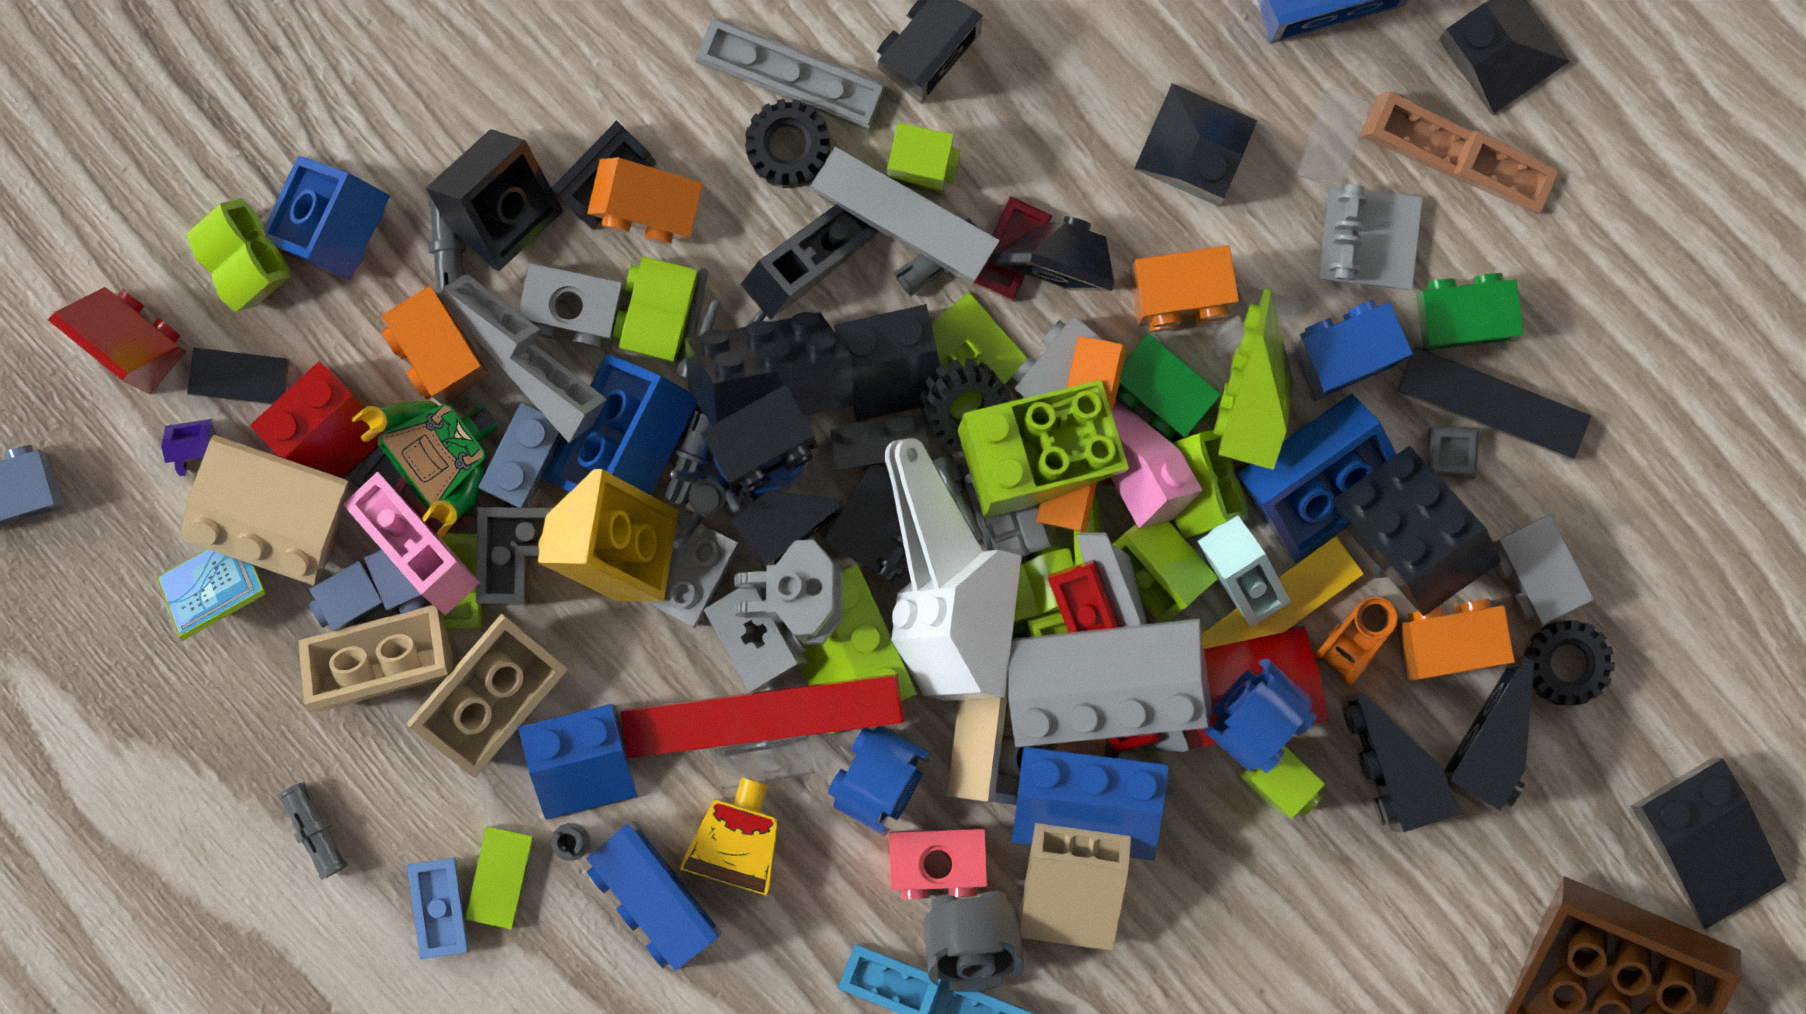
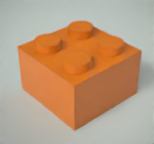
[1129,245,1239,333]
[381,285,491,404]
[1397,598,1514,681]

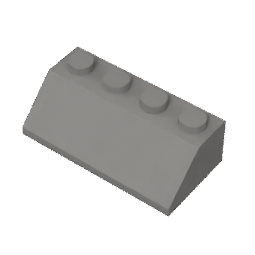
[1008,619,1213,747]

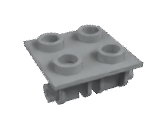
[1318,184,1423,290]
[646,513,740,628]

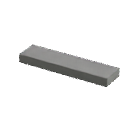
[695,17,887,131]

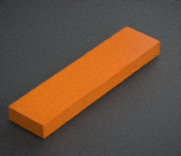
[1036,336,1127,533]

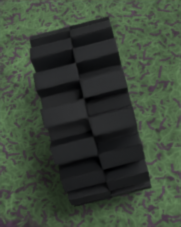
[745,99,830,188]
[920,358,1011,451]
[1524,620,1615,706]

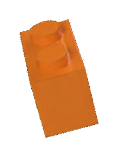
[587,158,703,245]

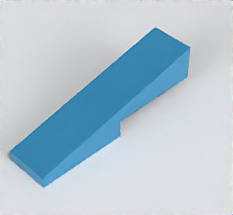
[838,944,1037,1014]

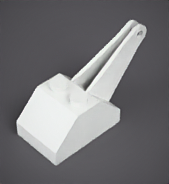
[885,438,1022,701]

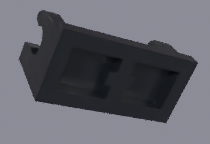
[551,120,657,230]

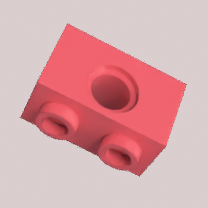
[889,828,987,899]

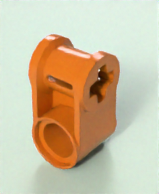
[1313,597,1397,686]

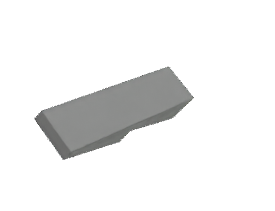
[810,147,1000,285]
[438,274,607,443]

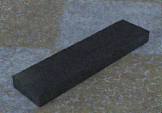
[1396,346,1591,460]

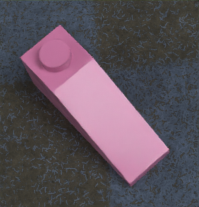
[1111,398,1203,529]
[343,472,480,616]

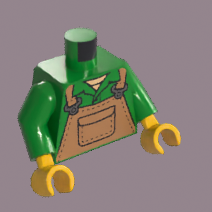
[352,400,498,537]

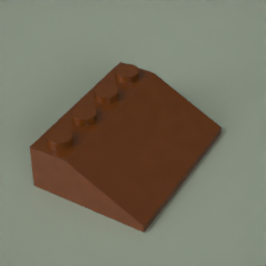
[1504,876,1742,1014]

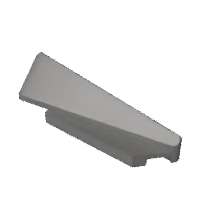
[1077,533,1189,752]

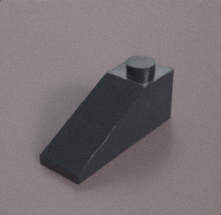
[740,204,880,320]

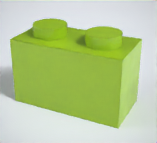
[887,122,961,195]
[1113,521,1218,623]
[1236,746,1325,819]

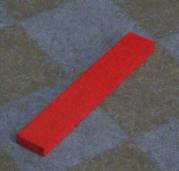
[620,673,905,758]

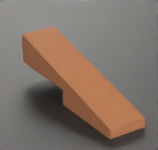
[1360,91,1559,214]

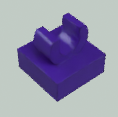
[161,419,216,477]

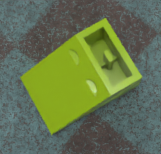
[1213,288,1294,470]
[958,380,1129,519]

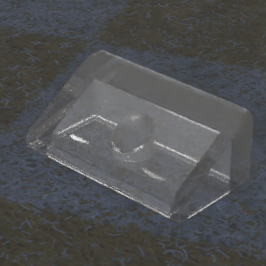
[714,735,816,789]

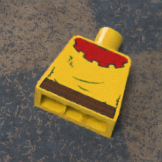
[680,777,779,896]

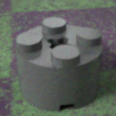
[923,891,1024,992]

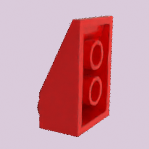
[48,287,186,395]

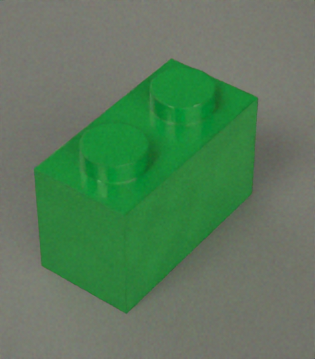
[1416,273,1524,351]
[1116,333,1221,441]

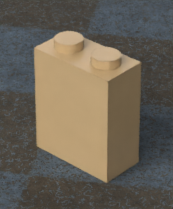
[1019,823,1131,951]

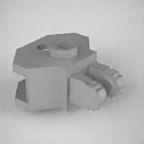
[734,540,843,645]

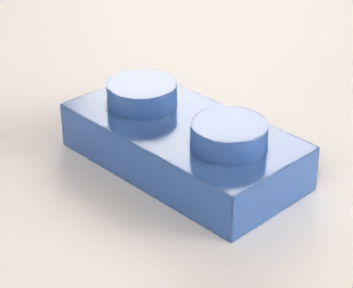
[407,857,469,960]

